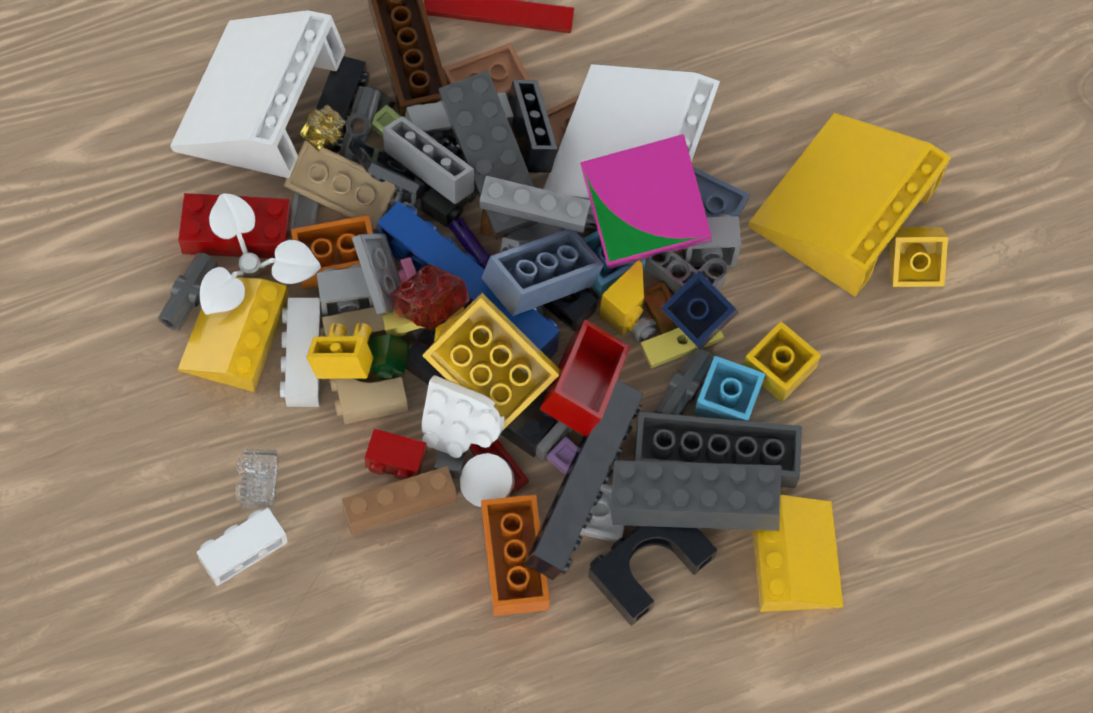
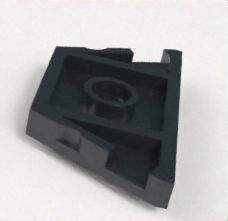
[348,137,431,194]

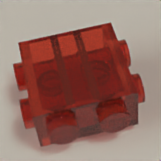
[390,264,471,331]

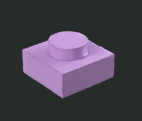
[547,437,578,475]

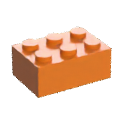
[291,215,373,290]

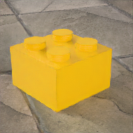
[743,321,821,403]

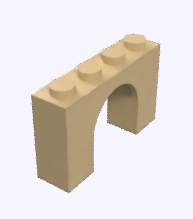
[319,307,408,425]

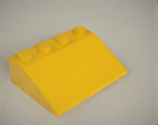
[178,277,289,393]
[422,293,559,431]
[752,495,843,612]

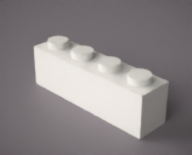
[280,298,322,407]

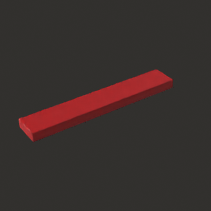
[424,0,574,33]

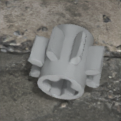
[390,190,422,213]

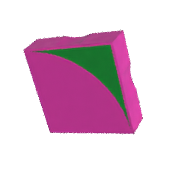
[580,134,712,269]

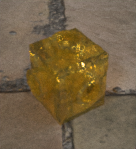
[300,104,346,152]

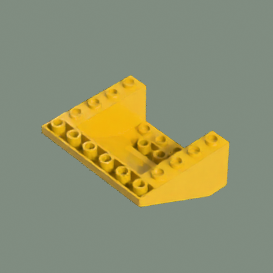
[748,113,951,297]

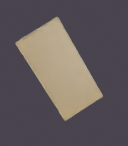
[283,139,397,231]

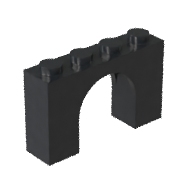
[588,526,717,626]

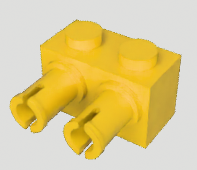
[306,323,374,379]

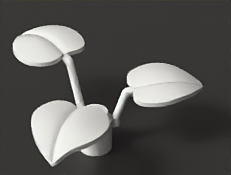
[200,193,321,315]

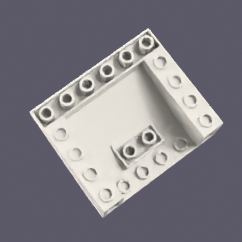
[170,10,346,178]
[544,64,720,215]

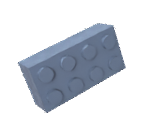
[481,229,604,316]

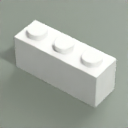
[197,508,288,587]

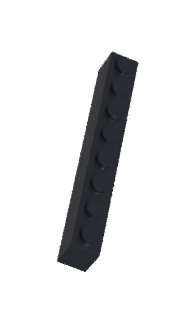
[524,379,643,580]

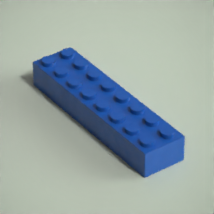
[377,201,560,359]

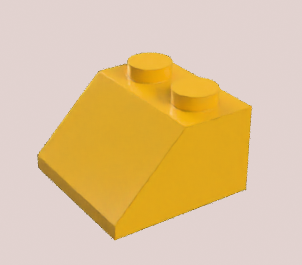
[889,227,948,287]
[599,260,644,337]

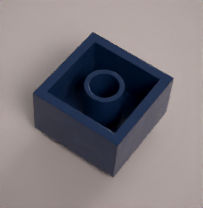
[660,271,739,349]

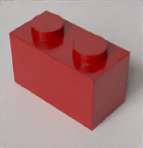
[364,429,427,480]

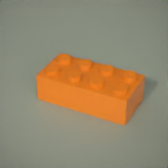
[481,494,550,616]

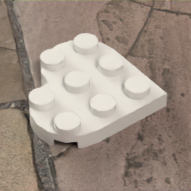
[422,375,504,458]

